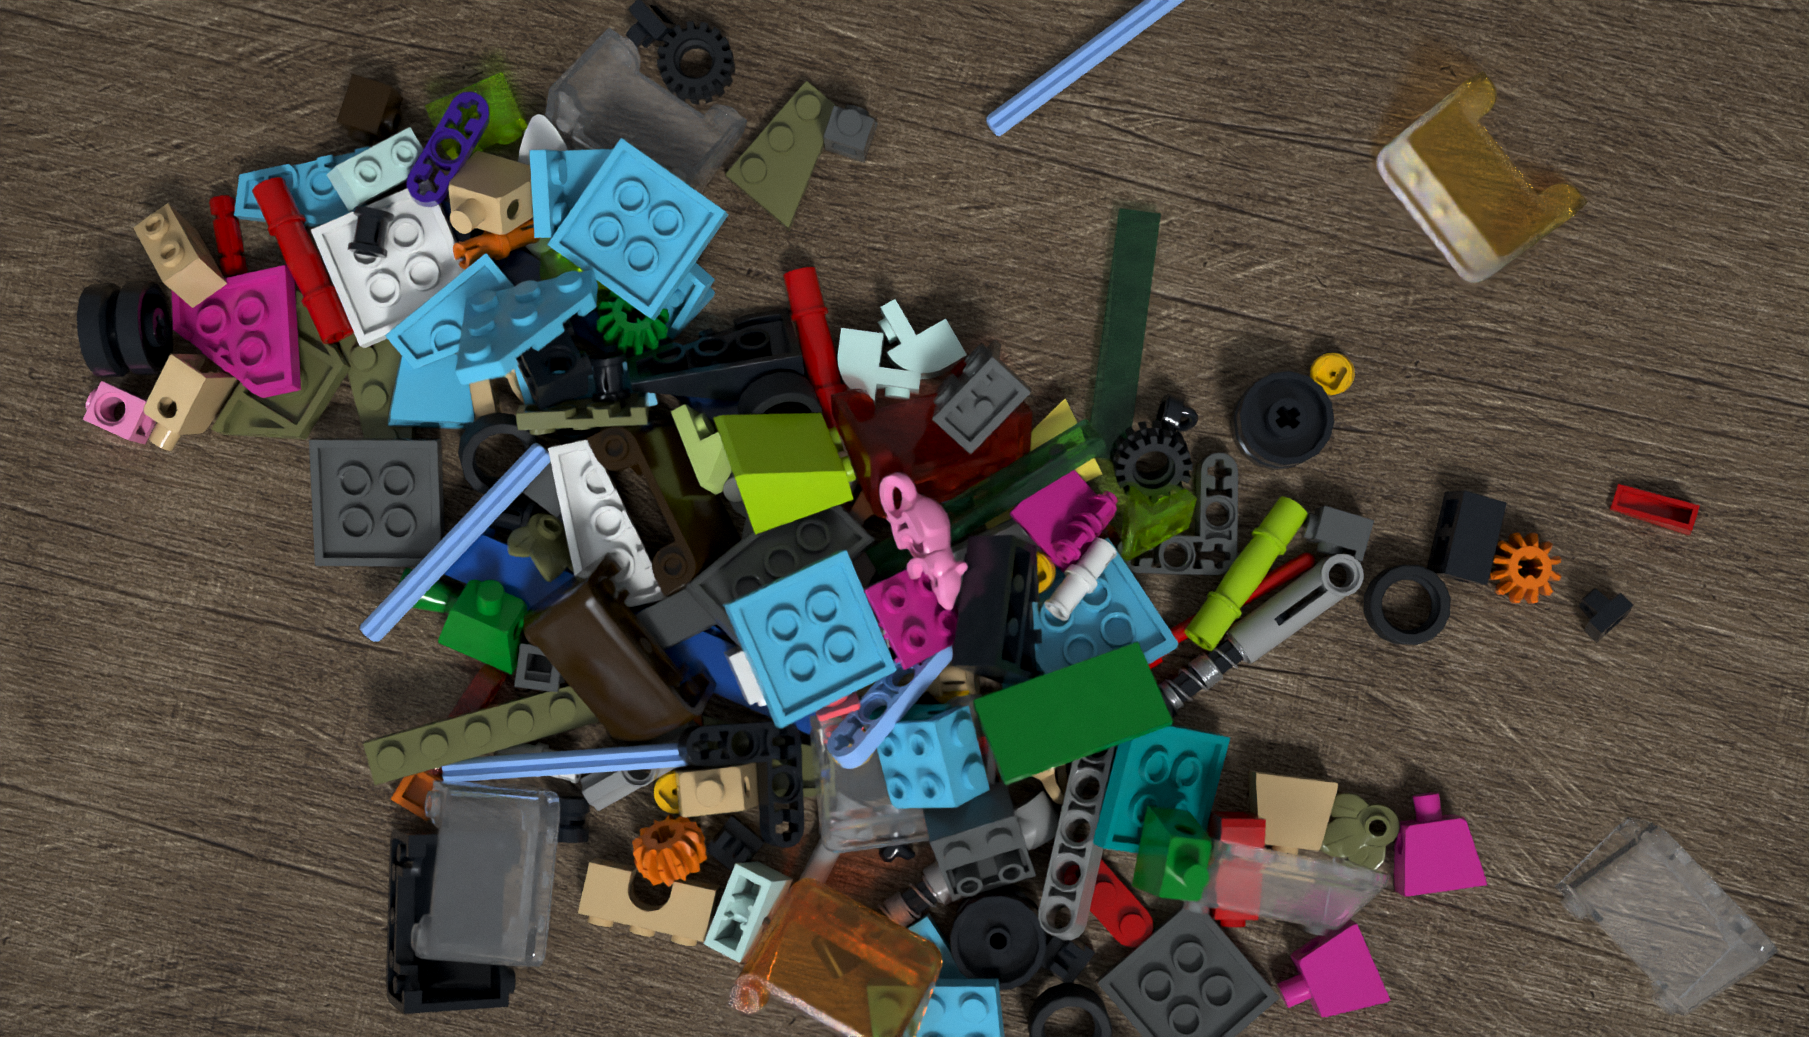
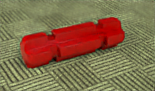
[209,195,247,278]

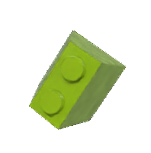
[714,413,856,535]

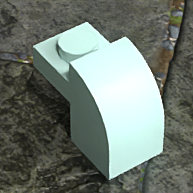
[878,299,967,379]
[837,328,921,405]

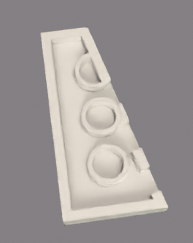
[548,440,668,608]

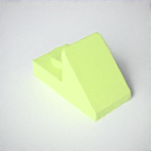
[671,404,732,495]

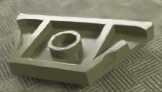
[211,291,350,440]

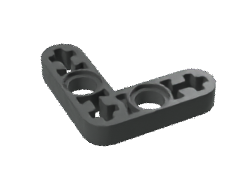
[1114,452,1238,576]

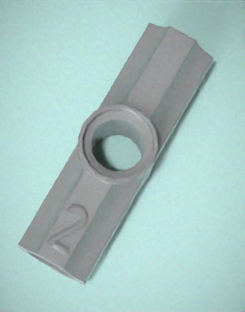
[580,720,708,811]

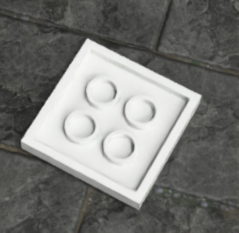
[311,180,466,348]

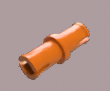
[453,218,539,269]

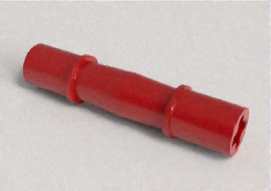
[252,177,354,344]
[783,267,855,436]

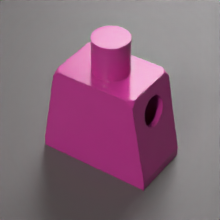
[1394,792,1487,897]
[1277,918,1391,1017]

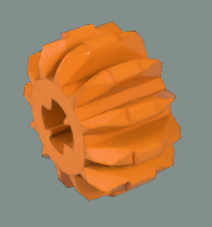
[1489,532,1562,604]
[632,814,707,887]

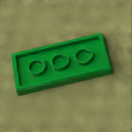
[973,642,1173,785]

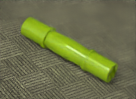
[1184,496,1308,651]

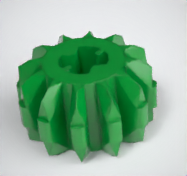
[596,291,669,356]

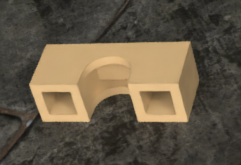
[578,857,720,946]

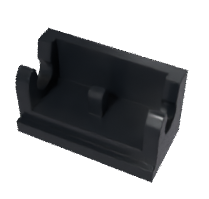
[1427,491,1507,585]

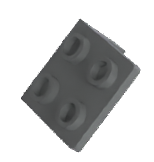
[932,339,1031,454]

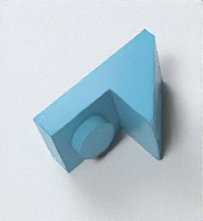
[664,262,715,340]

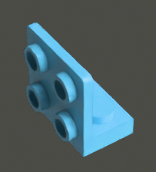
[529,149,613,238]

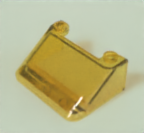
[1376,71,1588,283]

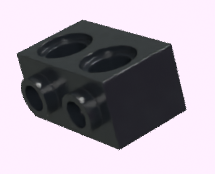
[516,319,593,411]

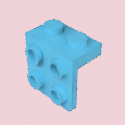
[877,705,990,809]

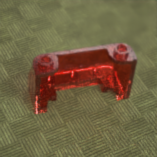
[831,359,1032,518]

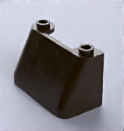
[586,417,741,597]
[523,552,717,747]

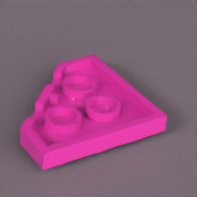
[171,265,301,398]

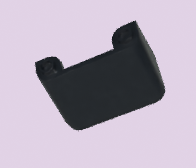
[386,829,519,1014]

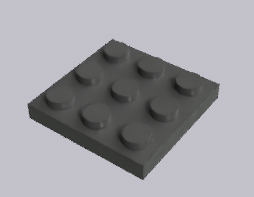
[309,438,445,567]
[1096,900,1280,1037]

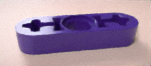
[407,92,490,207]

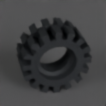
[657,21,735,104]
[1111,420,1192,504]

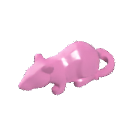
[879,473,968,610]

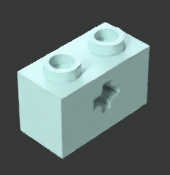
[327,127,433,212]
[704,861,793,963]

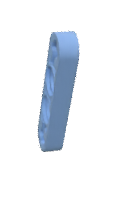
[827,645,953,769]

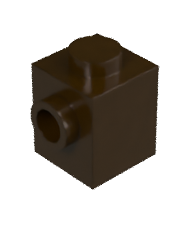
[337,74,403,146]

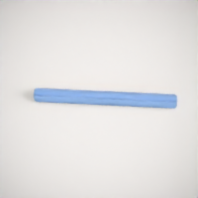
[986,0,1184,136]
[360,443,551,642]
[442,743,689,782]

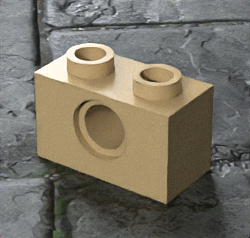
[133,203,227,308]

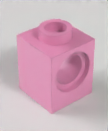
[83,381,156,445]

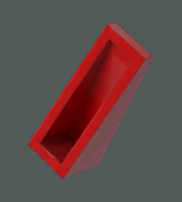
[1610,484,1700,536]

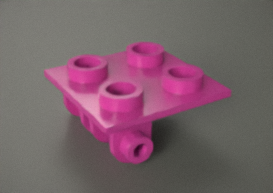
[1009,454,1118,573]
[864,569,959,670]

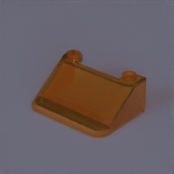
[727,878,942,1037]

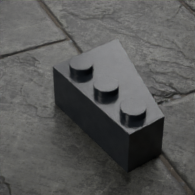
[951,535,1044,684]

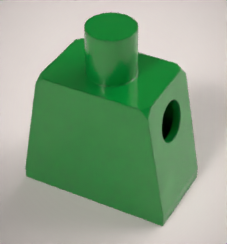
[438,579,530,675]
[1132,805,1212,901]

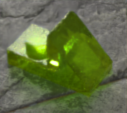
[1121,486,1197,561]

